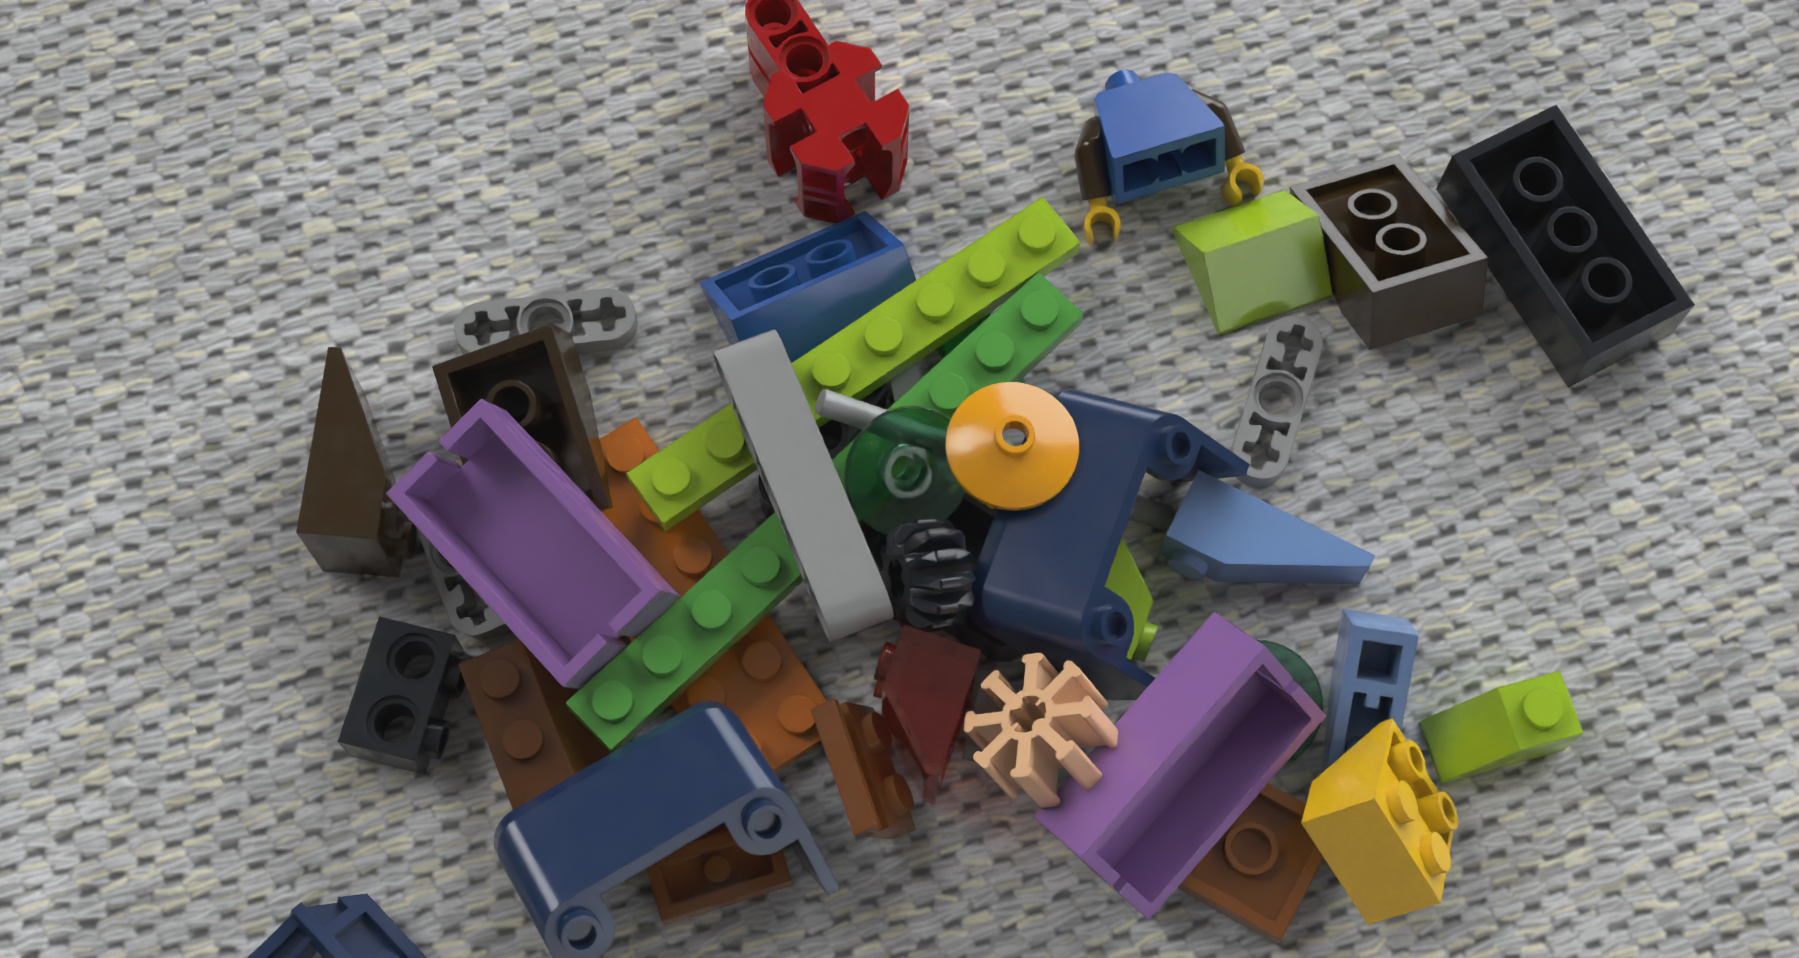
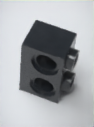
[338,616,469,775]

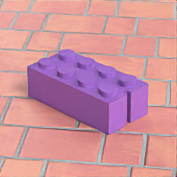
[386,399,681,689]
[1034,612,1326,920]

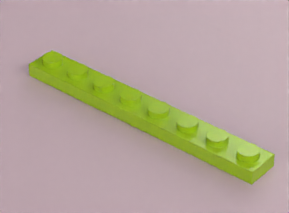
[626,196,1081,531]

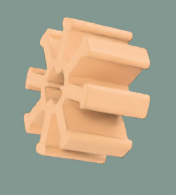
[964,653,1118,808]

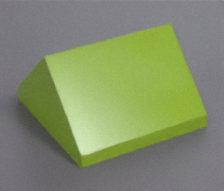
[1172,190,1333,336]

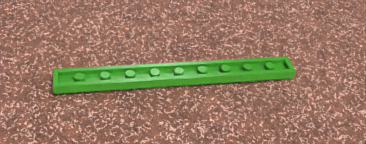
[566,272,1084,753]

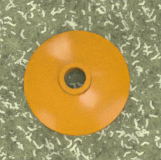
[945,382,1079,511]

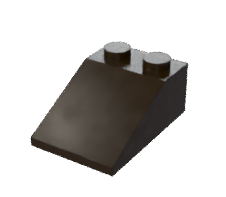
[1290,154,1488,350]
[432,323,613,512]
[296,347,417,578]

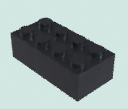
[1436,104,1695,388]

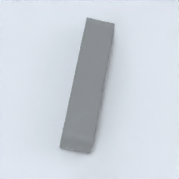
[713,329,894,642]

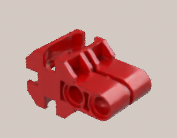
[745,0,910,224]

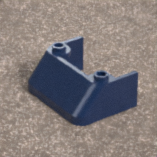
[968,390,1250,700]
[494,701,840,958]

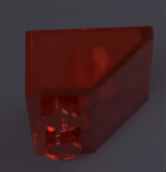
[873,625,982,805]

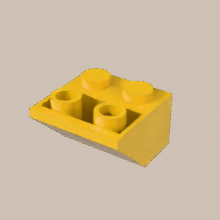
[1301,718,1458,925]

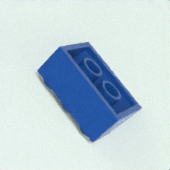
[699,211,916,363]

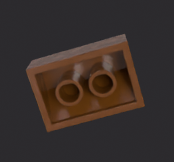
[458,640,633,810]

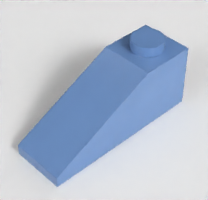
[1159,470,1376,584]
[1321,609,1419,773]

